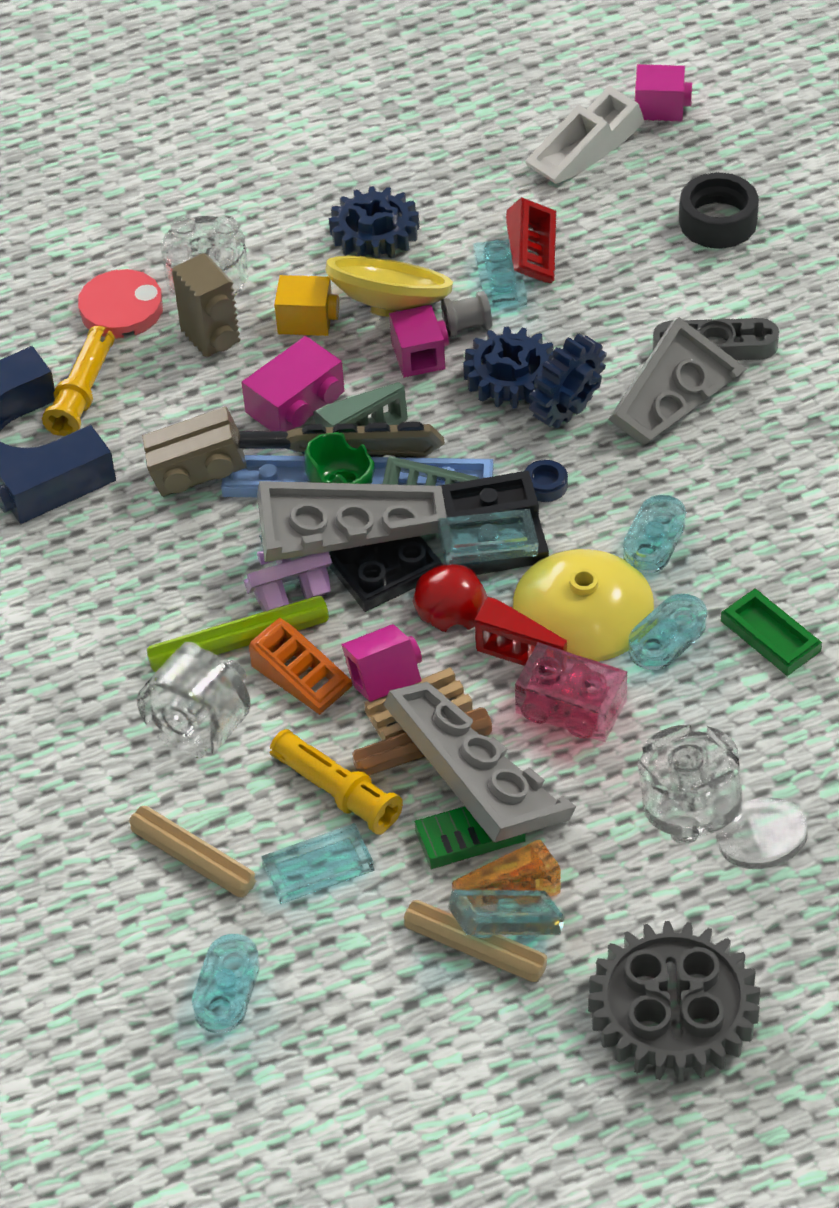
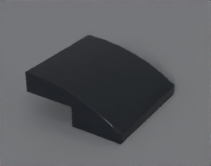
[441,470,549,575]

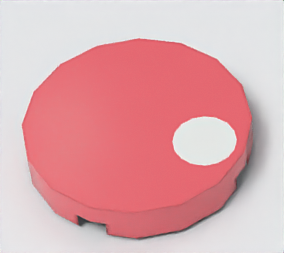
[78,269,163,338]

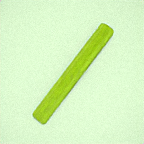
[147,596,329,673]

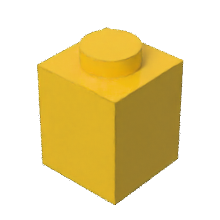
[274,275,339,336]

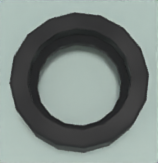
[679,172,759,249]

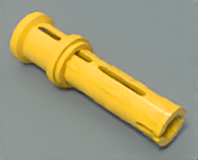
[42,326,115,436]
[269,729,403,835]

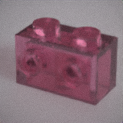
[515,643,628,742]

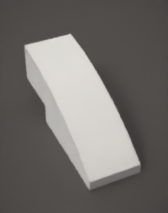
[525,86,645,184]

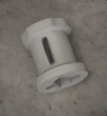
[441,291,492,337]

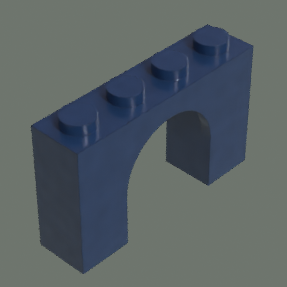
[0,346,117,525]

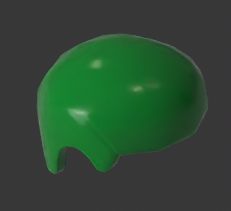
[304,432,375,484]

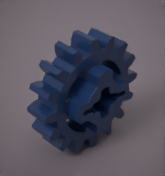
[329,186,420,259]
[463,326,553,408]
[529,334,607,428]

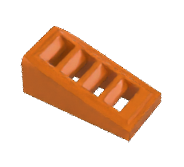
[249,618,353,715]

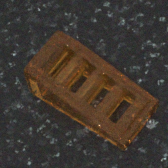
[452,839,561,917]

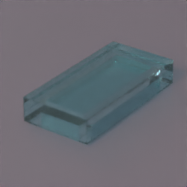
[261,823,374,904]

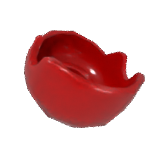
[412,564,488,632]

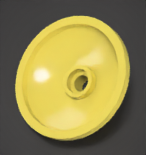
[325,256,453,317]
[513,549,654,663]

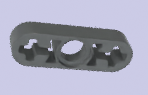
[653,318,779,360]

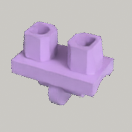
[243,550,332,612]

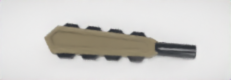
[238,422,445,458]

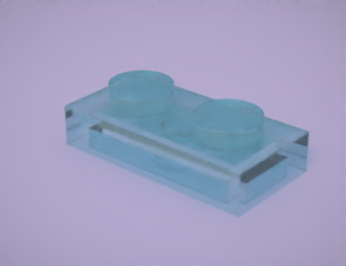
[473,239,527,311]
[438,509,539,565]
[448,890,565,938]

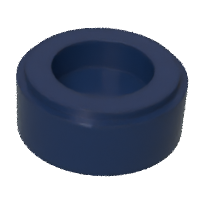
[524,460,568,502]

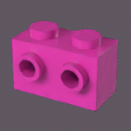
[241,336,345,431]

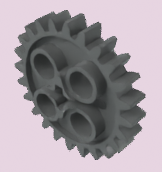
[588,921,760,1081]

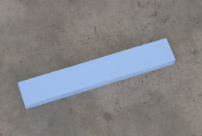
[221,455,493,497]

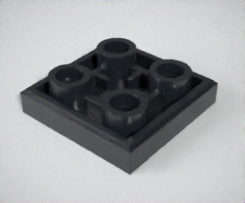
[329,536,444,612]

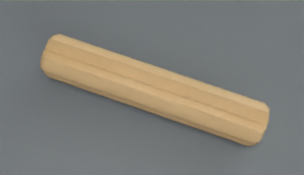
[129,806,256,897]
[404,900,547,982]

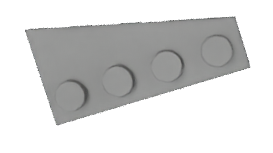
[257,481,447,562]
[384,682,576,842]

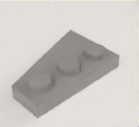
[608,317,747,445]

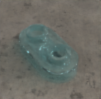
[623,495,686,574]
[629,594,707,670]
[192,934,260,1033]

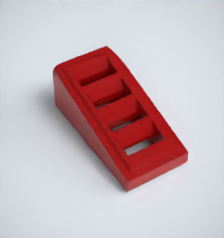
[506,197,556,283]
[475,597,567,677]

